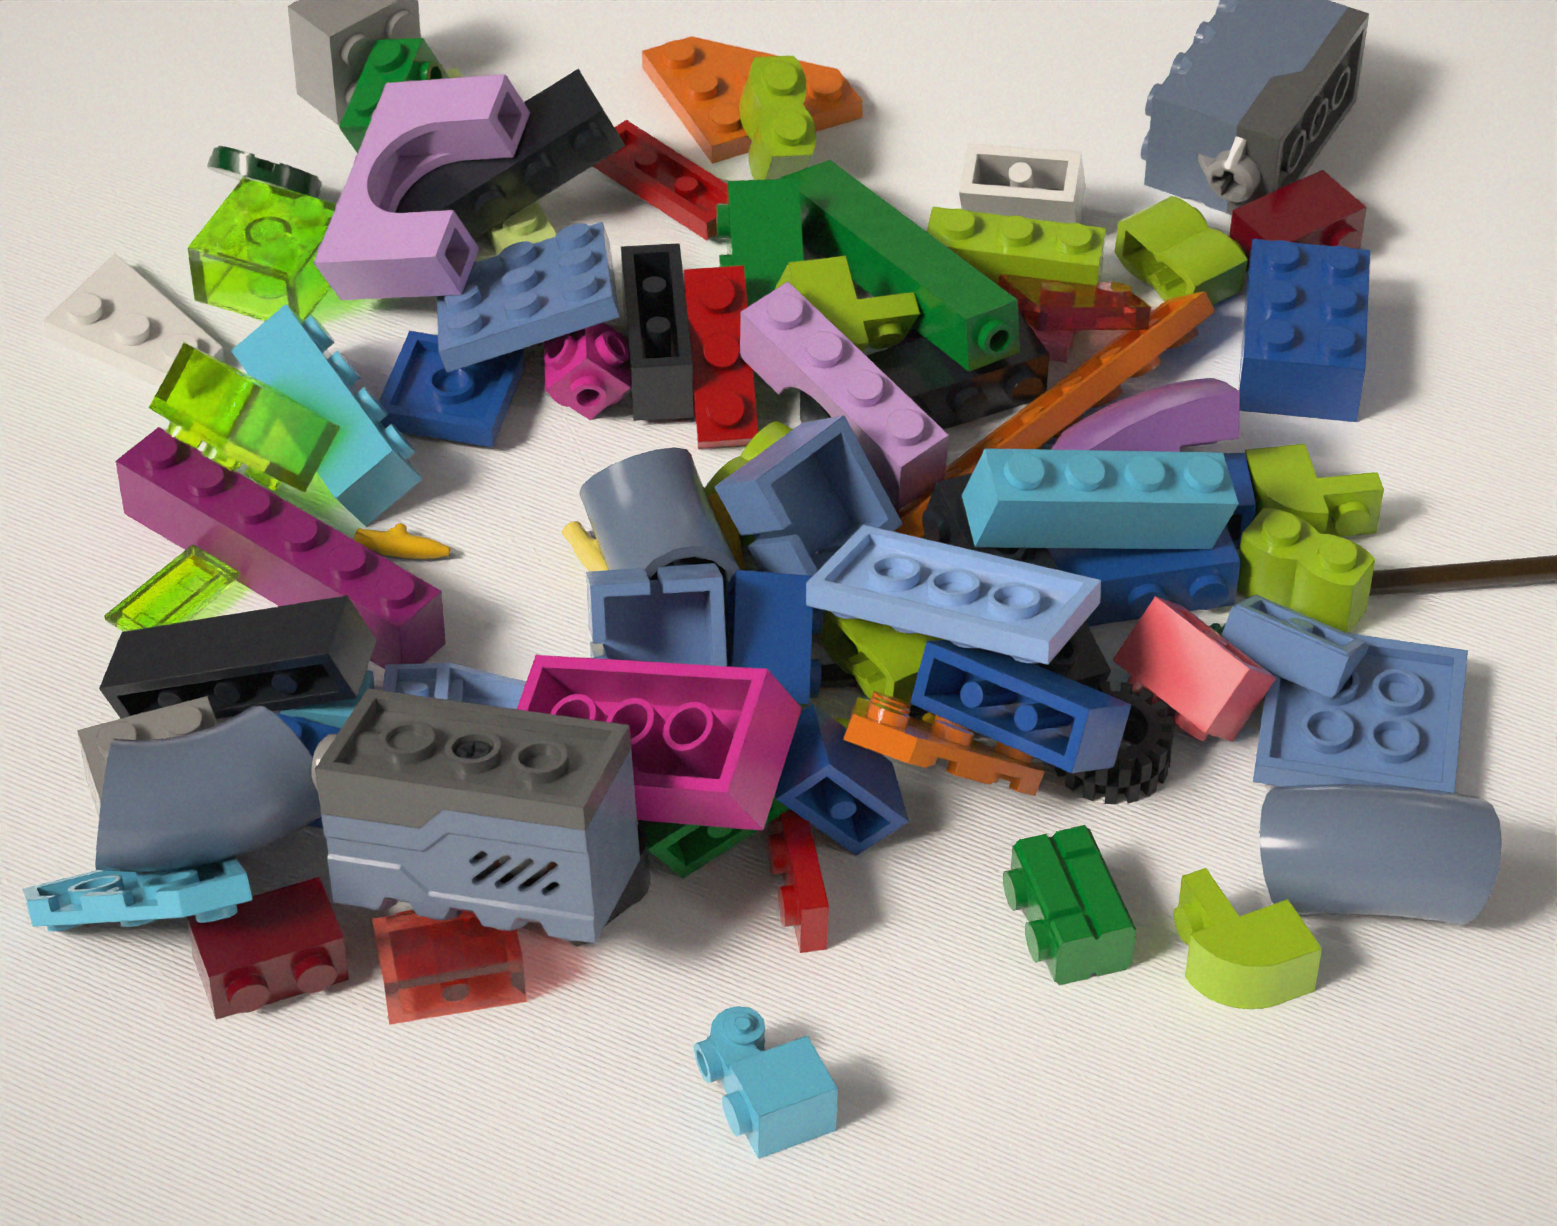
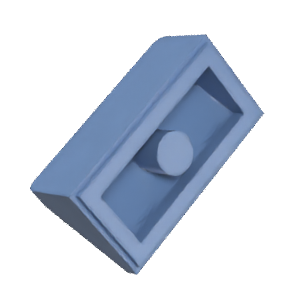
[1222,594,1369,698]

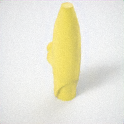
[562,521,608,571]

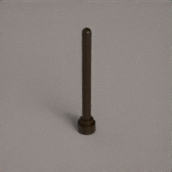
[1369,555,1557,596]

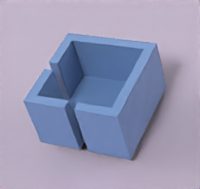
[715,415,903,576]
[586,563,727,666]

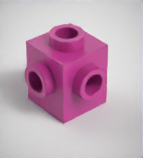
[544,322,631,420]

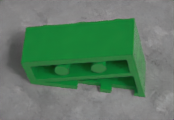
[716,178,804,307]

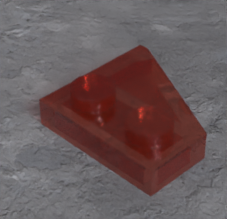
[998,274,1151,331]

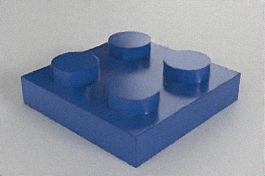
[379,331,525,447]

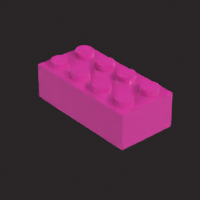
[517,655,802,831]

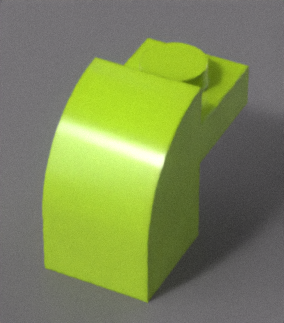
[775,256,920,353]
[1245,444,1384,537]
[1173,868,1322,1009]

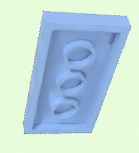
[806,525,1101,665]

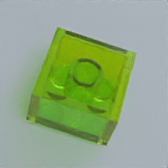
[187,177,336,321]
[148,342,340,492]

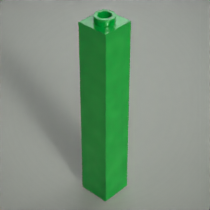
[781,160,1020,372]

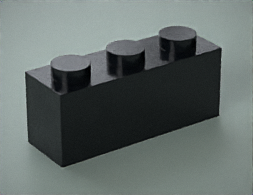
[621,243,694,421]

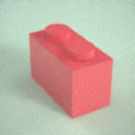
[1112,596,1276,742]

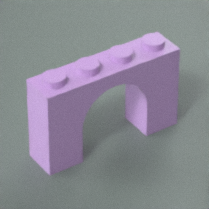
[314,74,530,300]

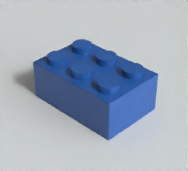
[1238,239,1370,422]

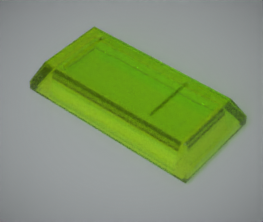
[104,544,239,632]

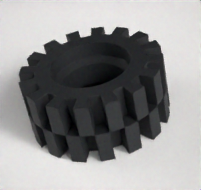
[1055,681,1174,805]

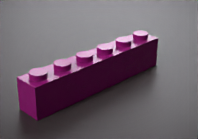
[115,427,446,669]

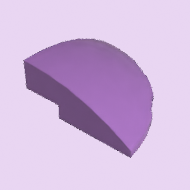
[1052,378,1240,452]

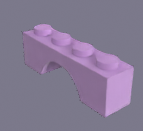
[740,282,949,511]

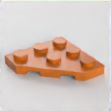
[642,36,863,164]
[843,691,1045,796]

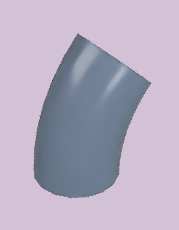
[579,447,740,627]
[95,706,321,872]
[1259,784,1502,925]

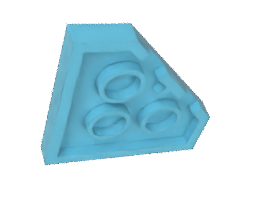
[22,857,253,932]

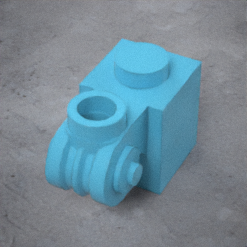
[694,1006,838,1159]

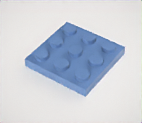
[437,222,620,372]
[1253,633,1468,793]

